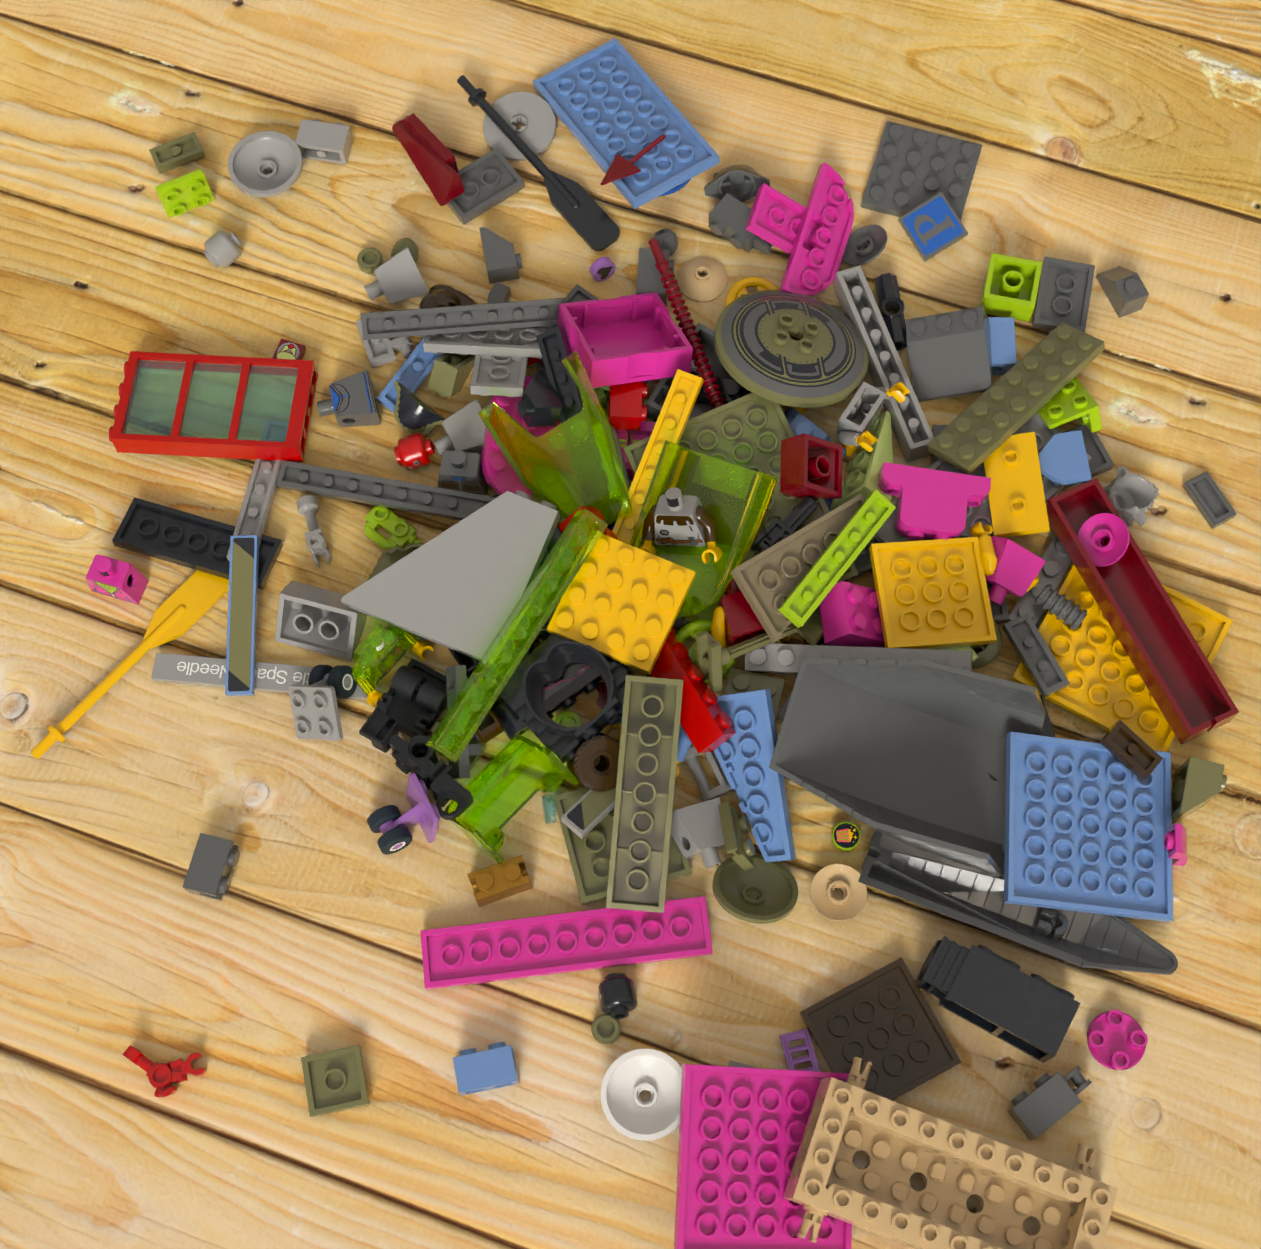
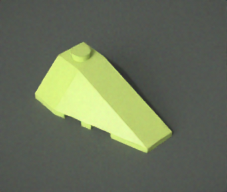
[830,411,893,510]

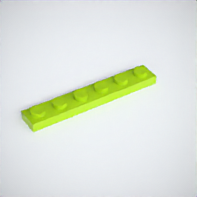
[778,489,896,628]

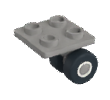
[288,665,357,741]

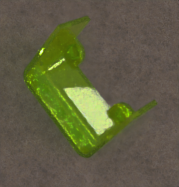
[444,736,579,864]

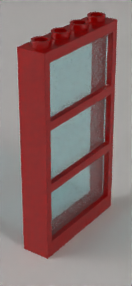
[109,351,318,462]

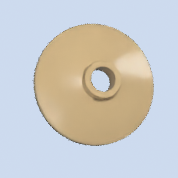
[677,257,728,303]
[810,864,867,921]

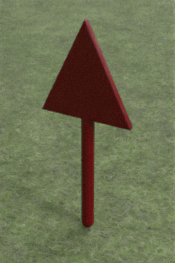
[601,134,666,186]

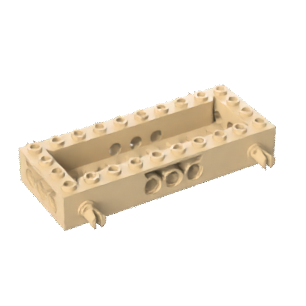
[783,1057,1118,1249]

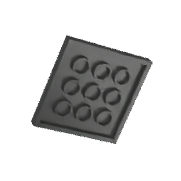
[861,121,982,221]

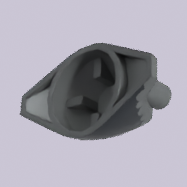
[704,164,770,202]

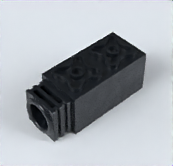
[917,936,1081,1063]

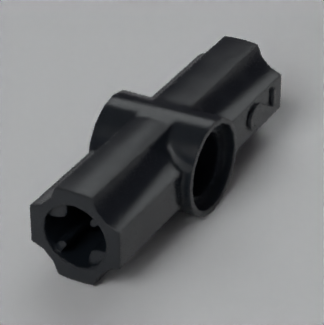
[874,273,907,351]

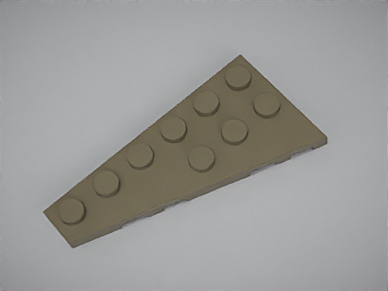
[730,493,865,644]

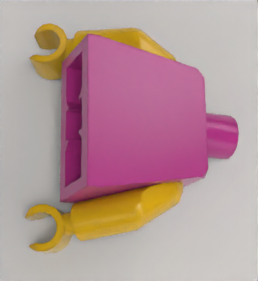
[970,522,1046,606]

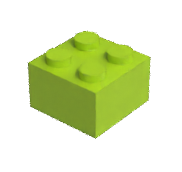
[980,253,1043,322]

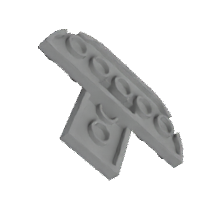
[423,325,573,397]

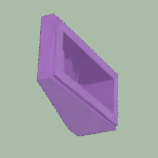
[779,1029,820,1072]

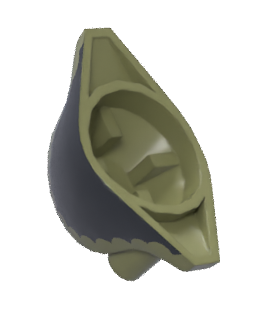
[394,379,446,437]

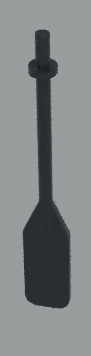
[457,75,620,251]

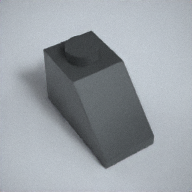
[479,227,523,284]
[1096,266,1149,318]

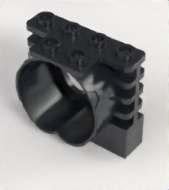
[493,634,633,765]

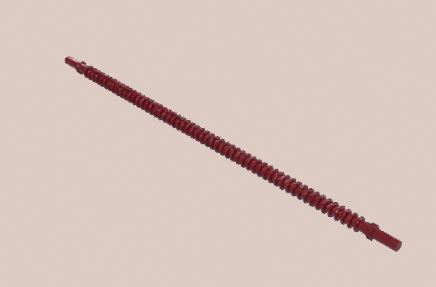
[648,238,822,645]

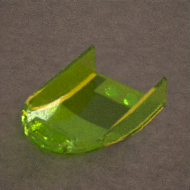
[630,440,777,617]

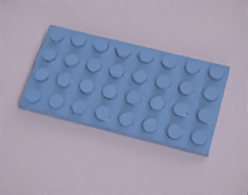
[533,38,720,209]

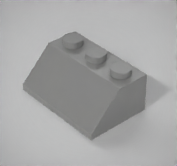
[275,581,366,661]

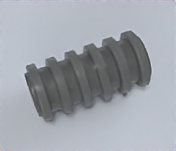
[1035,584,1088,631]

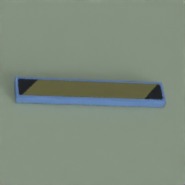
[225,535,259,696]

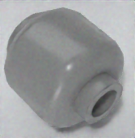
[203,230,242,268]

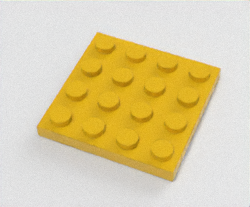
[547,531,696,675]
[869,537,997,649]

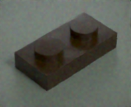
[1100,720,1163,781]

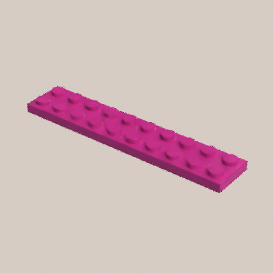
[420,896,713,990]

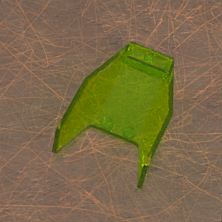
[478,351,632,525]

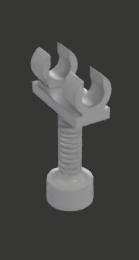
[296,495,332,567]

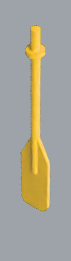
[30,570,229,760]

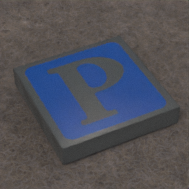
[898,191,968,262]

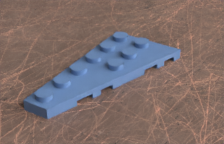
[714,689,796,862]

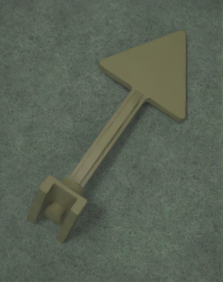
[696,606,823,693]

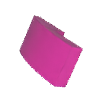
[1164,824,1187,866]

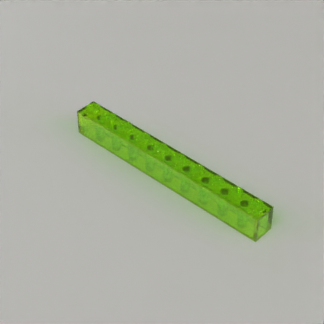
[426,509,608,762]

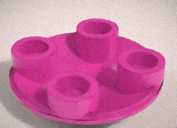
[1087,1009,1148,1070]

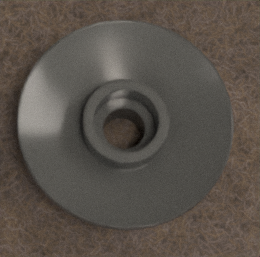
[842,225,888,266]

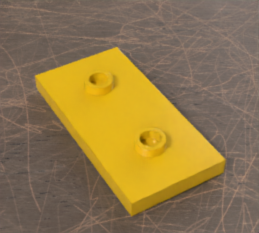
[984,432,1050,538]

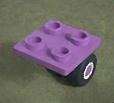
[367,773,440,854]

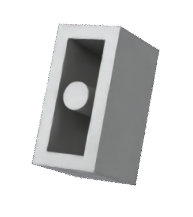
[295,119,353,165]

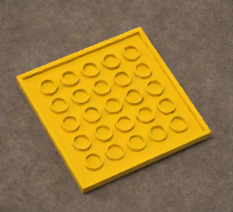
[1011,565,1233,752]

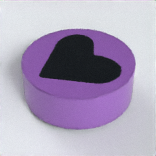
[589,257,616,282]

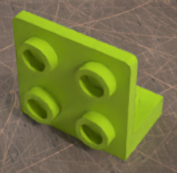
[155,169,215,218]
[1037,377,1102,433]

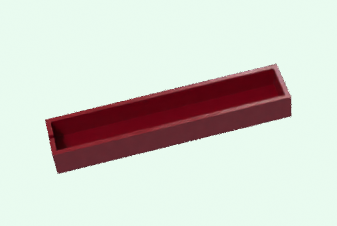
[1046,478,1239,745]

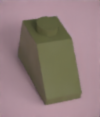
[428,353,475,397]

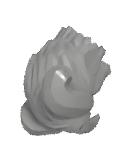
[1103,466,1159,527]

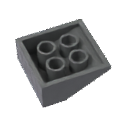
[906,306,993,402]

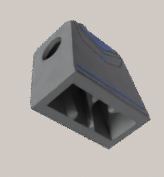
[317,370,381,427]

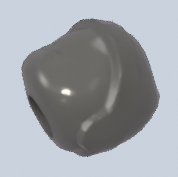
[650,228,678,257]

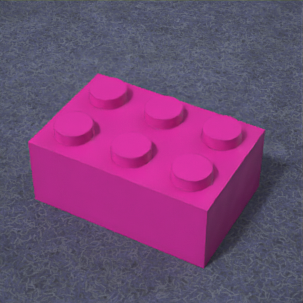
[820,581,885,648]

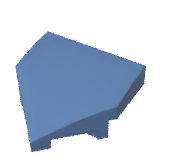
[1038,430,1091,488]

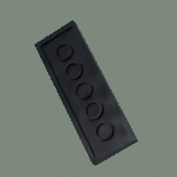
[112,497,283,589]

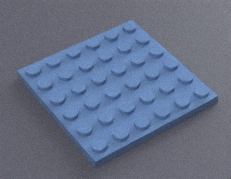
[1004,732,1173,922]

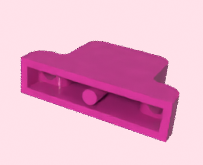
[878,462,991,541]

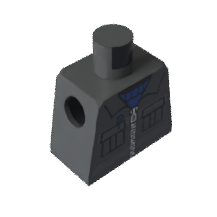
[438,450,488,495]

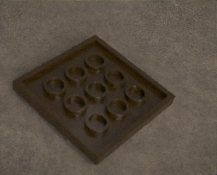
[799,957,961,1101]

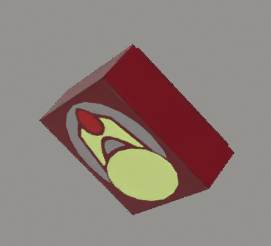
[273,339,306,360]

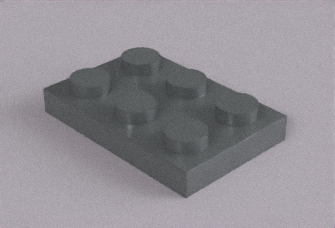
[447,148,525,225]
[1032,257,1095,332]

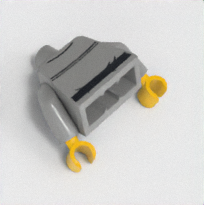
[837,382,910,452]

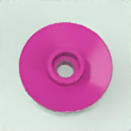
[1077,513,1130,567]

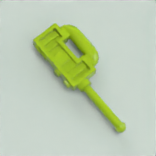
[364,505,420,550]

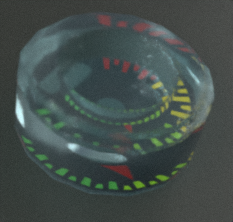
[542,795,557,824]

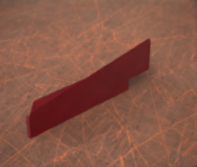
[392,113,465,206]

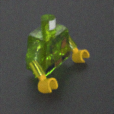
[352,624,434,708]

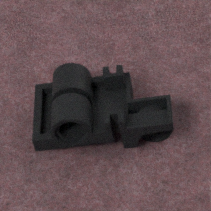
[359,658,447,753]
[389,734,474,820]

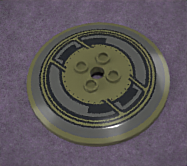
[714,290,868,408]

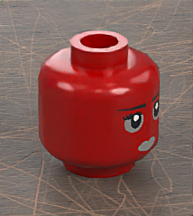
[394,433,435,470]

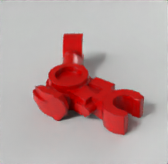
[123,1045,207,1098]

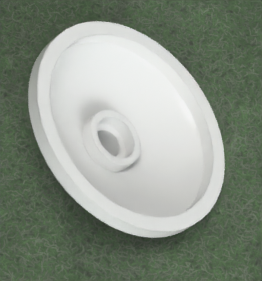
[601,1049,682,1141]

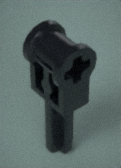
[750,496,818,553]

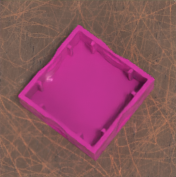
[558,292,693,388]

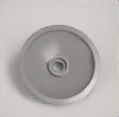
[228,131,303,197]

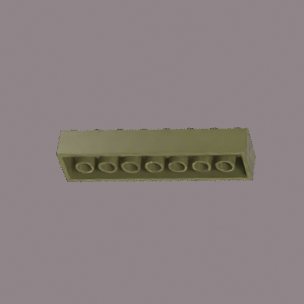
[606,675,683,913]

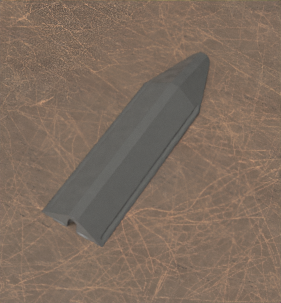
[858,830,1178,975]

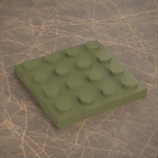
[553,787,692,905]

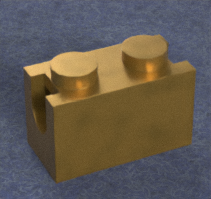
[467,855,533,907]

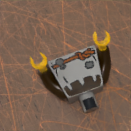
[639,487,722,564]

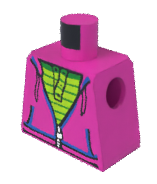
[86,554,149,605]

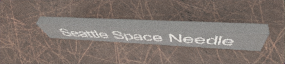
[151,653,372,701]

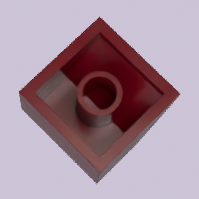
[780,433,843,499]

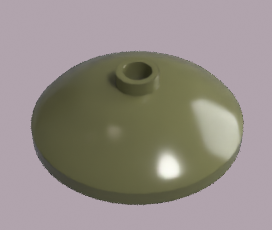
[712,854,798,924]

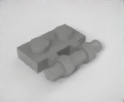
[356,319,412,368]

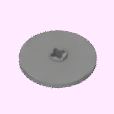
[483,92,556,161]

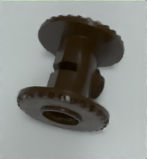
[566,733,620,791]

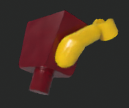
[711,580,791,648]

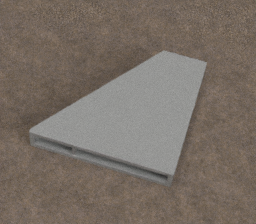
[340,490,560,667]

